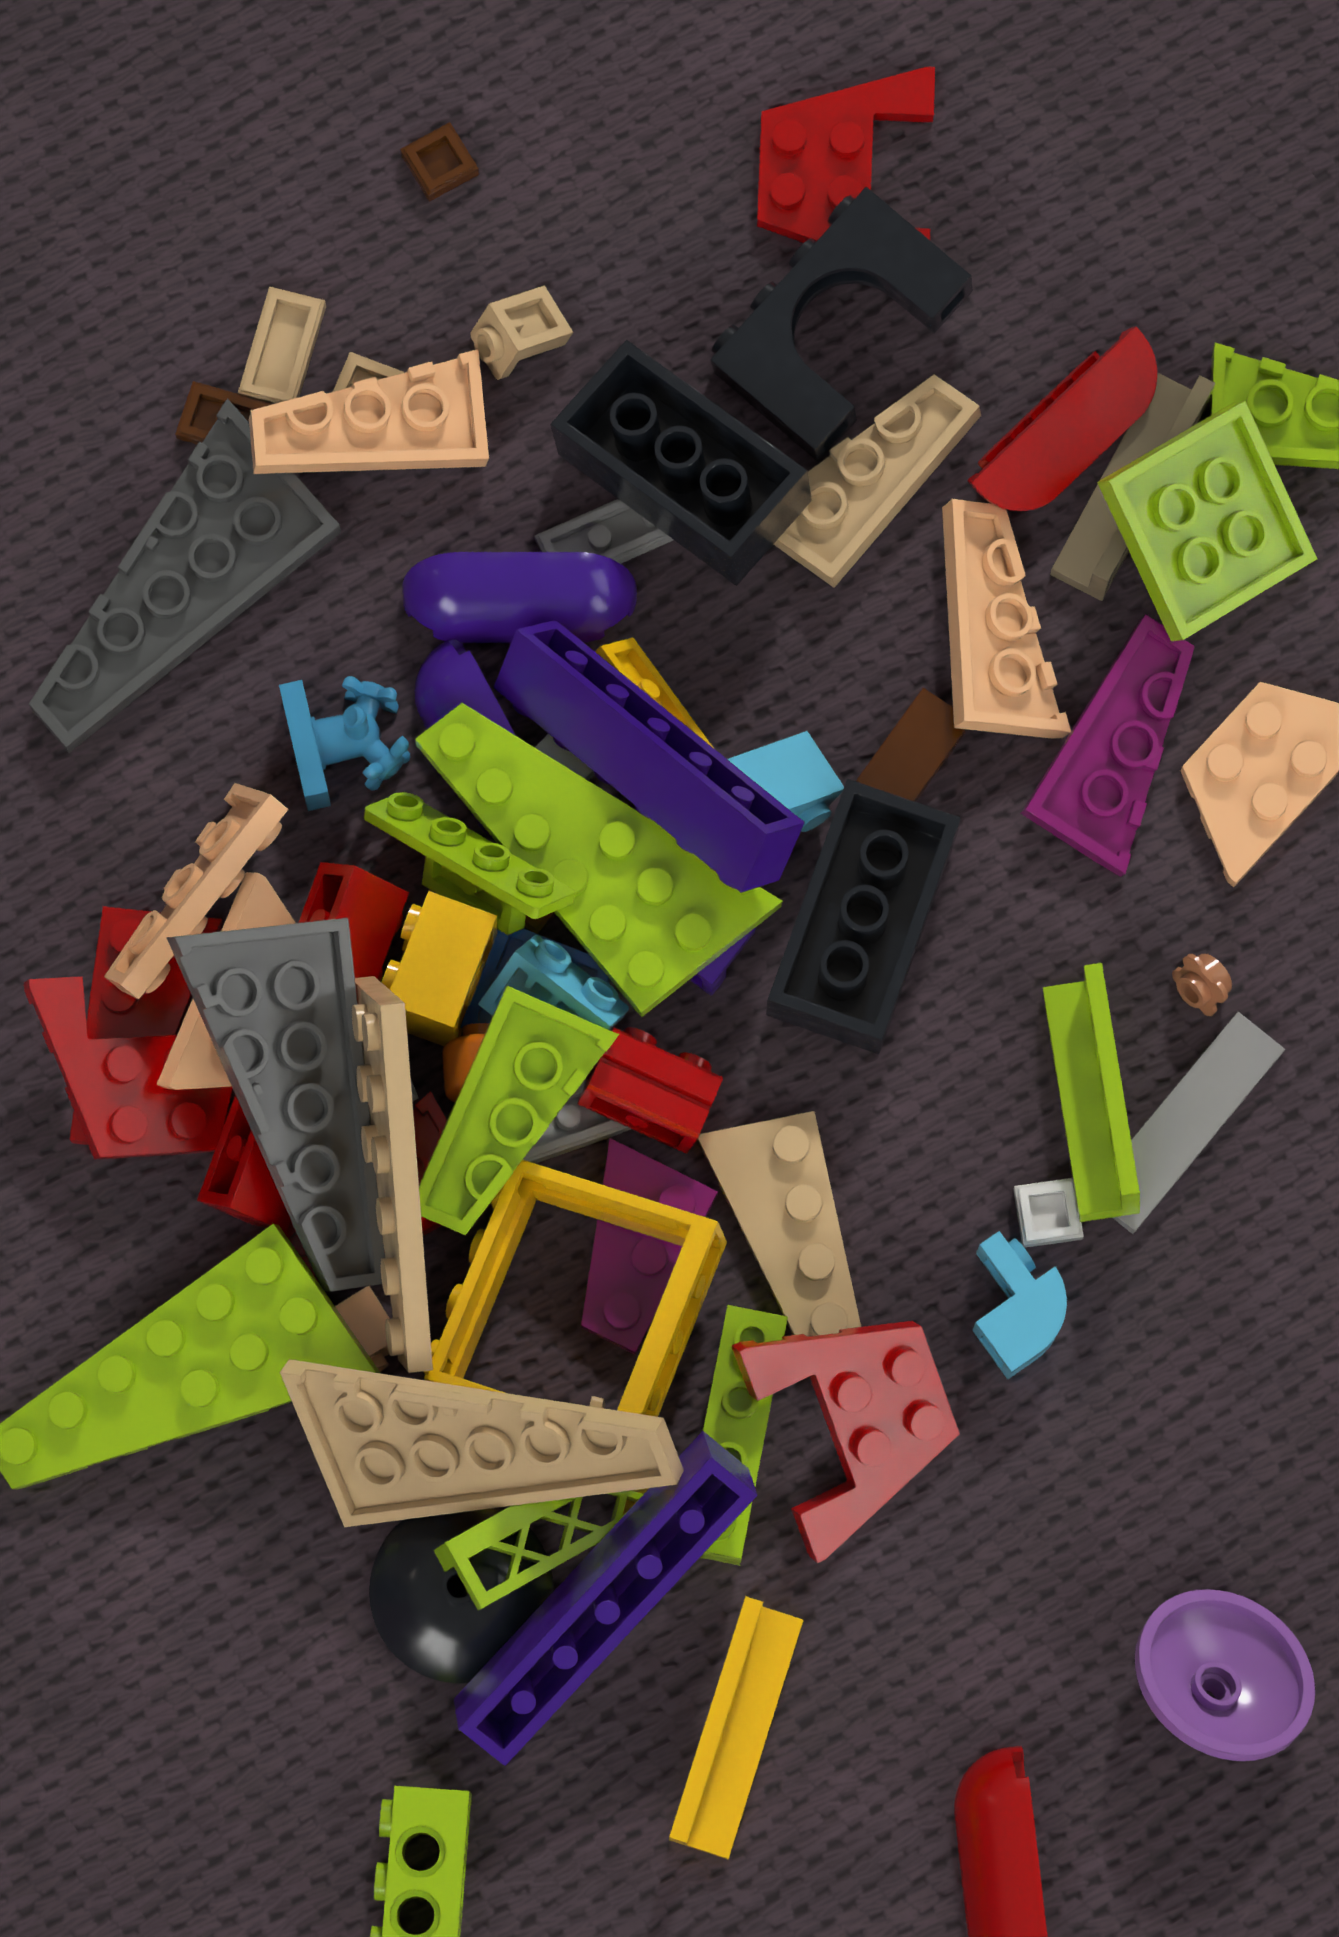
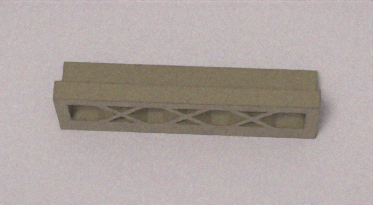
[1050,373,1215,601]

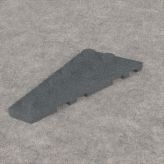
[29,398,341,753]
[166,918,385,1291]

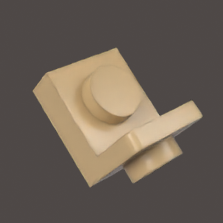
[470,285,574,380]

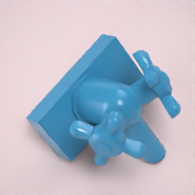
[279,676,411,811]

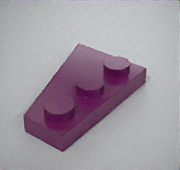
[581,1138,718,1355]

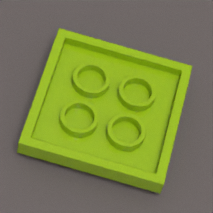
[1097,401,1317,641]

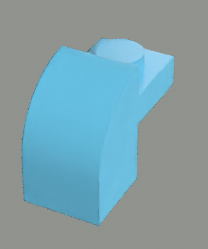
[972,1231,1067,1379]

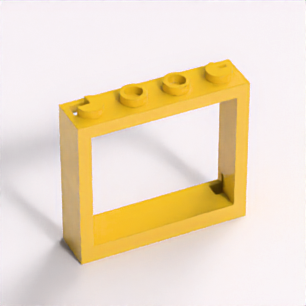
[424,1160,727,1417]

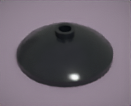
[369,1507,554,1684]

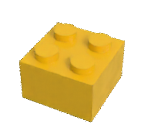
[382,890,497,1046]

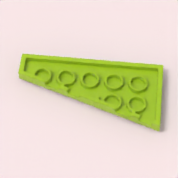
[415,703,783,1017]

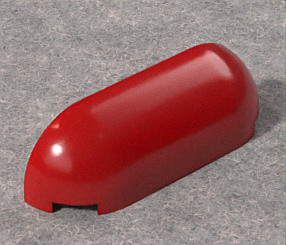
[967,326,1158,511]
[954,1746,1048,1937]

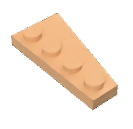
[249,349,489,474]
[942,499,1071,739]
[104,783,288,999]

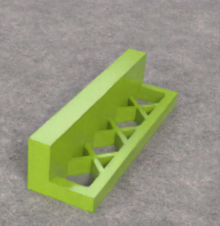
[1043,963,1140,1222]
[433,1490,644,1611]

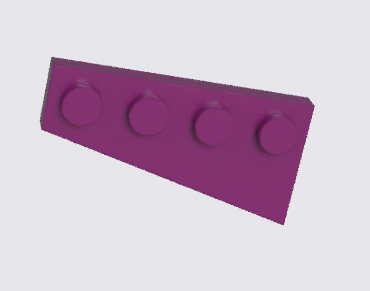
[1020,614,1195,877]

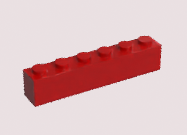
[197,862,409,1232]

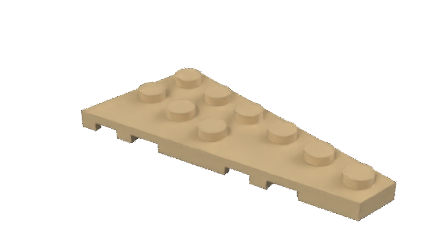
[352,976,433,1373]
[280,1359,684,1527]

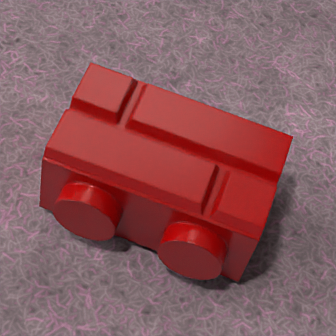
[577,1027,723,1154]

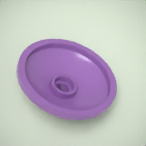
[1135,1589,1315,1761]

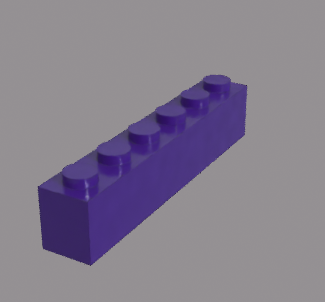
[494,620,805,893]
[454,1431,758,1766]

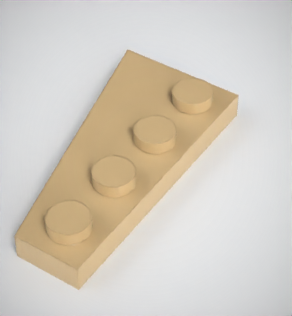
[773,374,981,588]
[697,1111,861,1337]

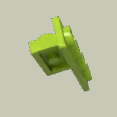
[364,792,575,935]

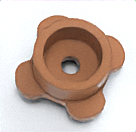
[1172,954,1232,1016]

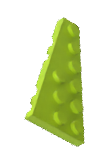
[0,1224,381,1490]

